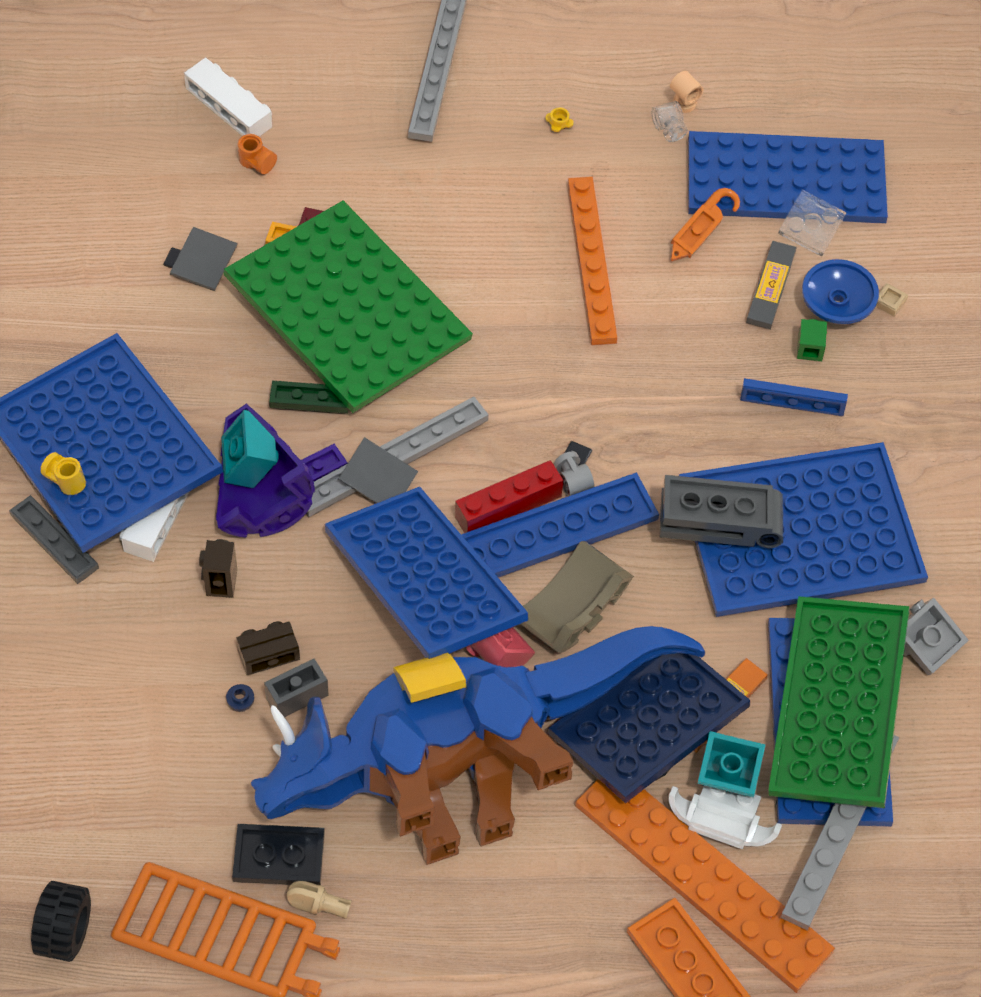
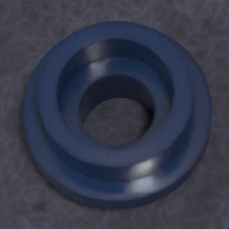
[226,684,255,712]

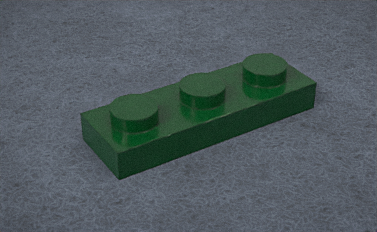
[269,380,348,414]

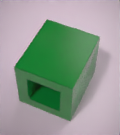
[797,319,827,362]

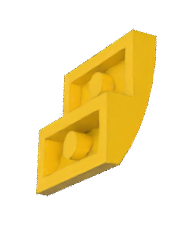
[393,653,466,703]

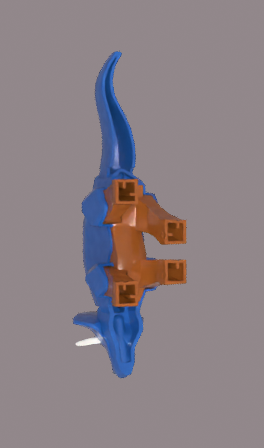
[251,626,705,865]

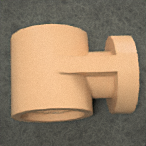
[670,71,704,113]

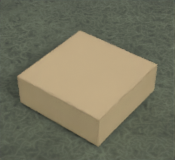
[876,283,908,316]

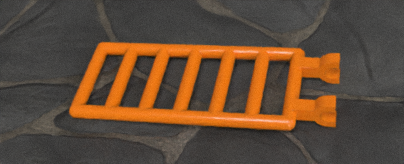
[111,862,340,997]

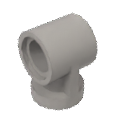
[554,451,594,497]

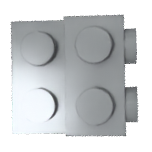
[904,598,969,675]

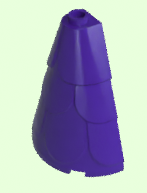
[216,403,315,538]

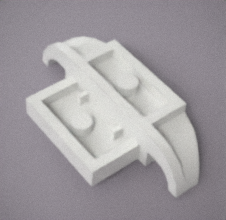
[669,785,782,849]

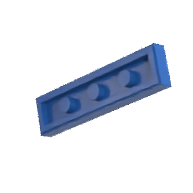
[740,378,848,416]

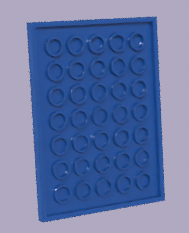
[0,333,223,553]
[679,442,928,617]

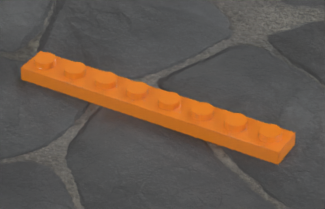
[568,177,617,345]

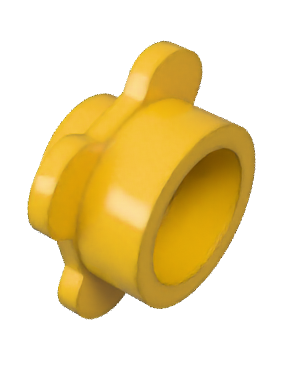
[545,107,574,132]

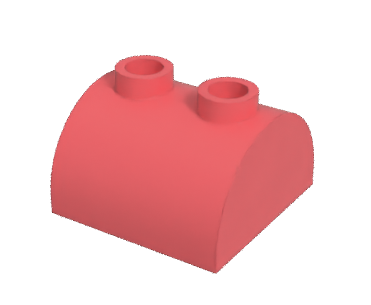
[466,627,535,667]

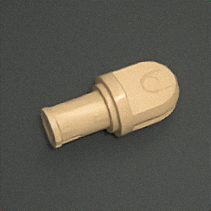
[287,881,352,919]

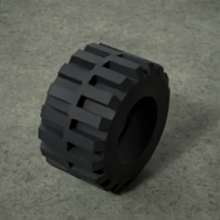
[31,881,91,962]

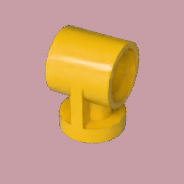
[41,452,86,495]

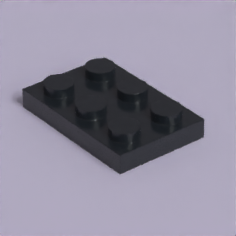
[232,824,325,885]

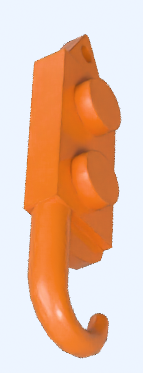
[671,188,740,261]

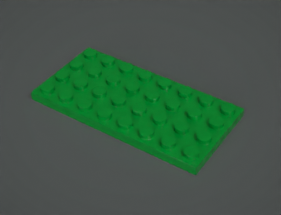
[768,596,909,808]

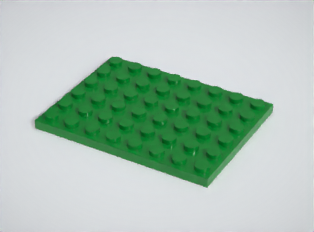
[223,200,473,413]

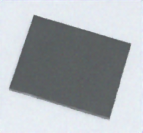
[170,227,238,291]
[338,437,418,503]

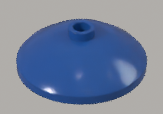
[802,259,879,324]

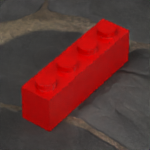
[455,460,563,533]

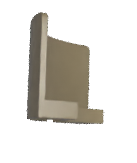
[521,541,634,653]

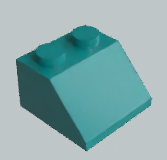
[221,410,278,488]
[697,731,766,797]

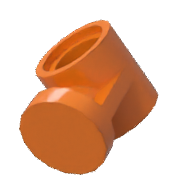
[238,134,277,174]

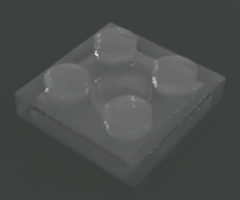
[778,189,846,257]

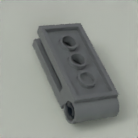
[660,475,783,548]

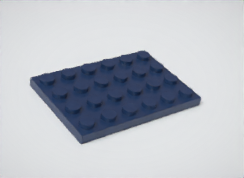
[548,653,750,803]

